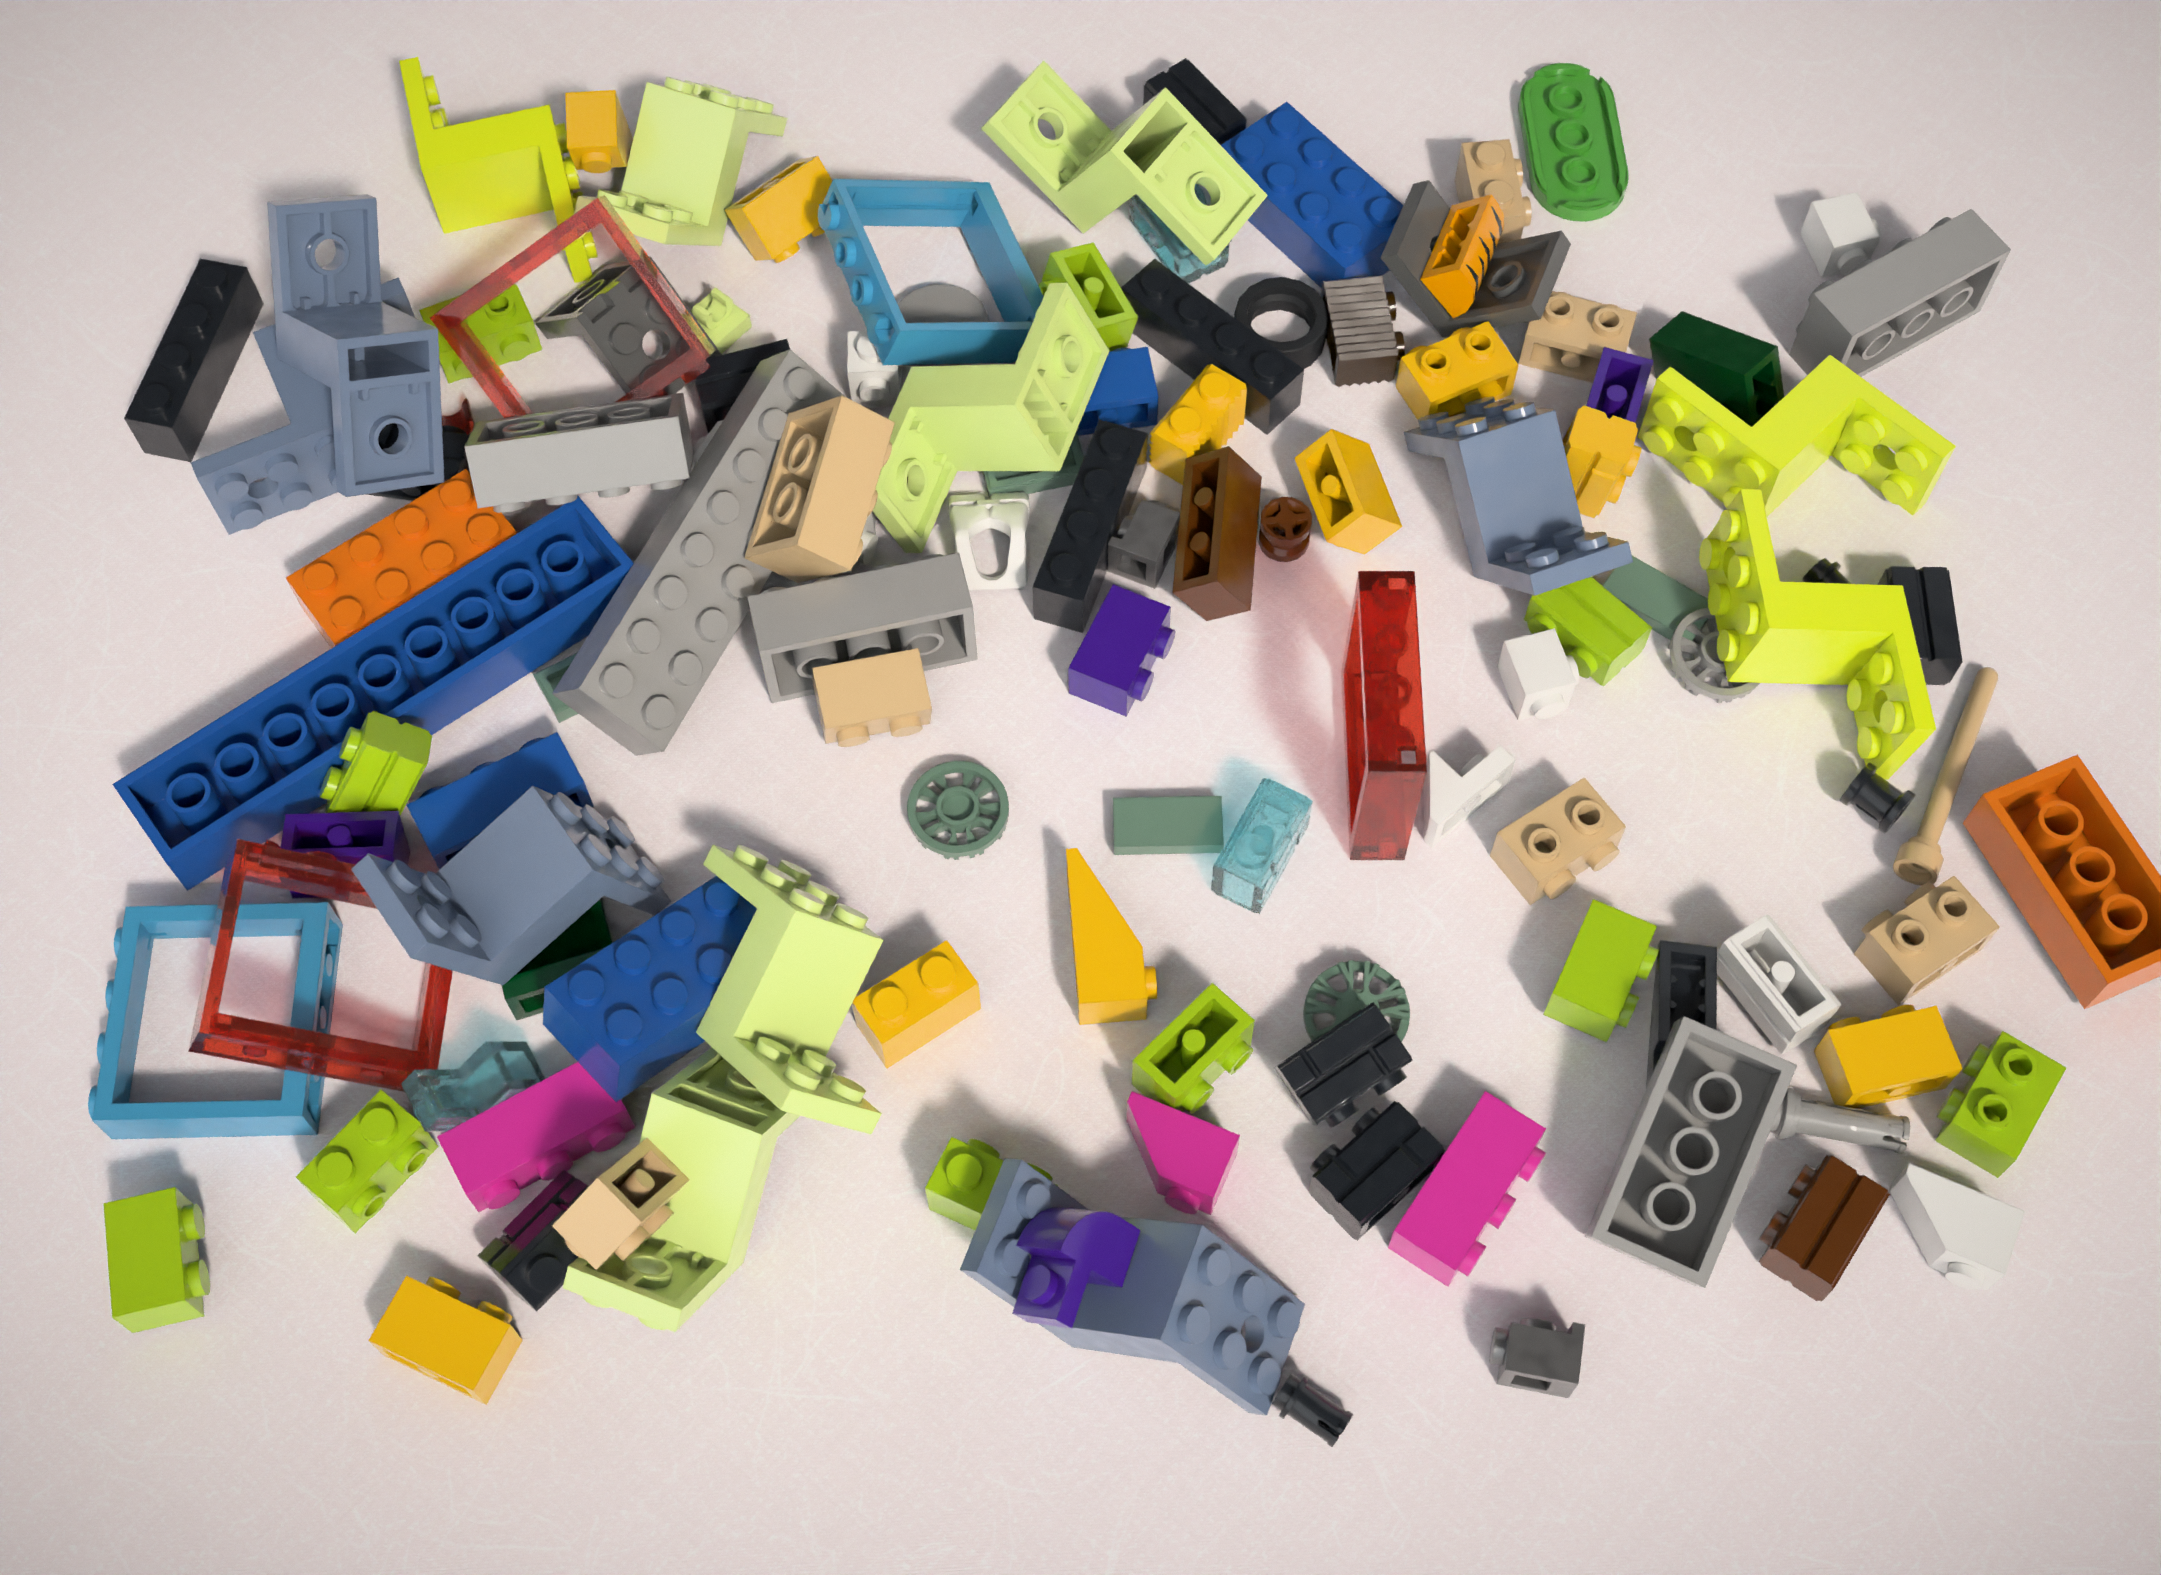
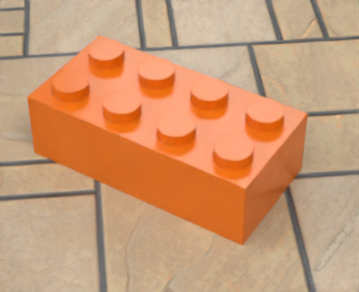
[286,469,517,648]
[1963,754,2161,1009]

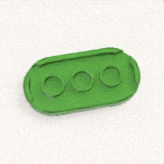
[1518,63,1629,222]

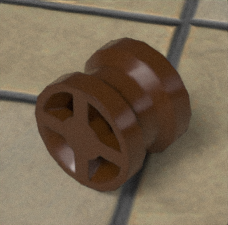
[1259,497,1312,562]

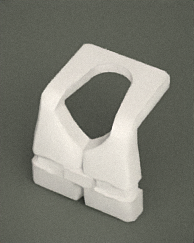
[948,492,1030,591]

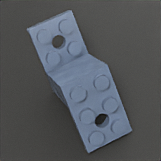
[267,194,444,497]
[190,277,415,535]
[1404,397,1633,596]
[351,786,672,985]
[960,1158,1305,1416]

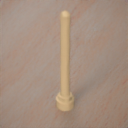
[1893,667,1998,886]

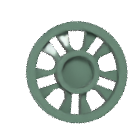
[907,761,1009,860]
[1303,960,1410,1042]

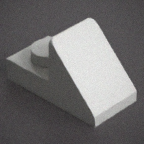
[1423,745,1516,848]

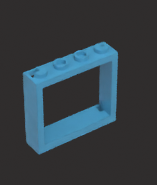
[817,179,1044,365]
[88,902,343,1139]

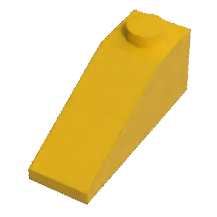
[565,90,633,173]
[1066,848,1157,1025]

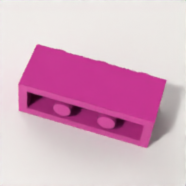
[437,1062,635,1212]
[1388,1091,1546,1287]

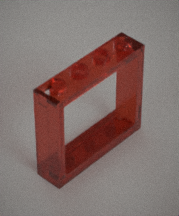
[430,195,715,418]
[1341,571,1427,860]
[188,839,453,1095]

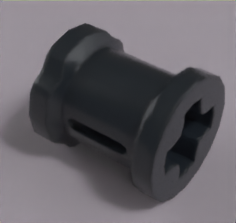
[1840,762,1916,834]

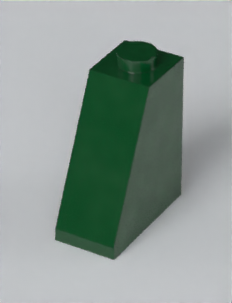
[1649,311,1784,427]

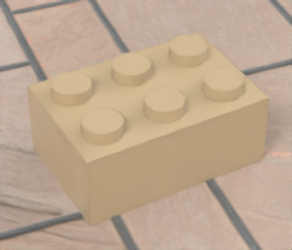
[744,395,895,583]

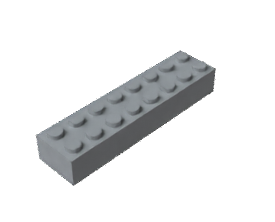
[552,349,847,756]

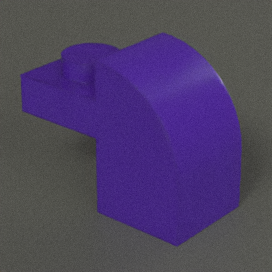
[1012,1207,1141,1329]

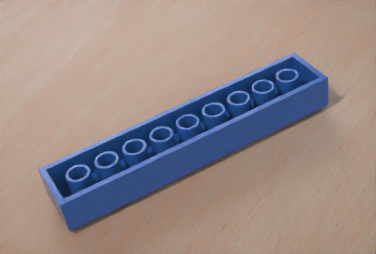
[112,496,634,891]

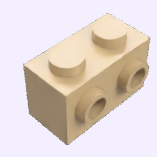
[1455,139,1531,244]
[1518,291,1637,383]
[812,648,932,747]
[1490,777,1626,905]
[1854,875,2000,1006]
[552,1138,690,1270]

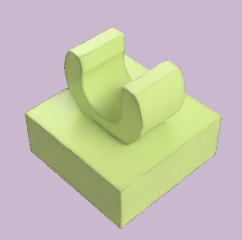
[690,287,752,354]

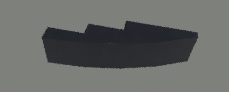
[1646,940,1717,1089]

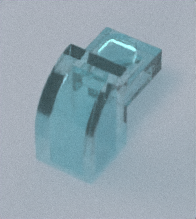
[401,1042,546,1132]

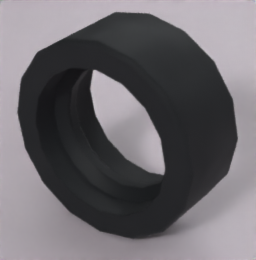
[1234,277,1329,369]

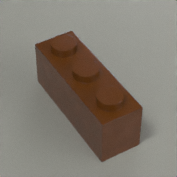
[1172,446,1262,621]

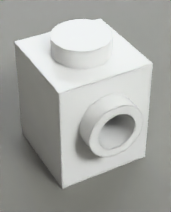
[1800,192,1880,278]
[847,331,902,407]
[1497,628,1579,720]

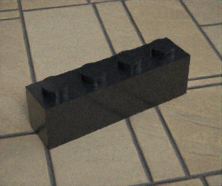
[124,258,264,462]
[1121,259,1304,435]
[1032,419,1148,633]

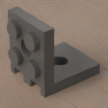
[1381,180,1571,337]
[535,257,722,400]

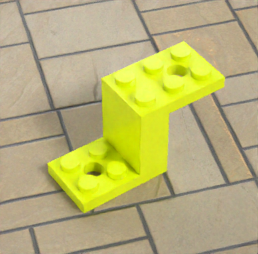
[399,57,598,283]
[1637,355,1956,517]
[1699,489,1936,780]

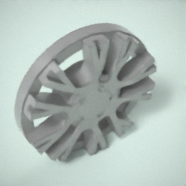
[1668,608,1760,703]

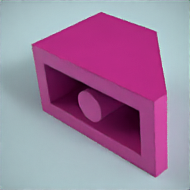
[1127,1091,1240,1215]

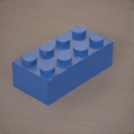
[1221,102,1403,288]
[543,876,757,1102]

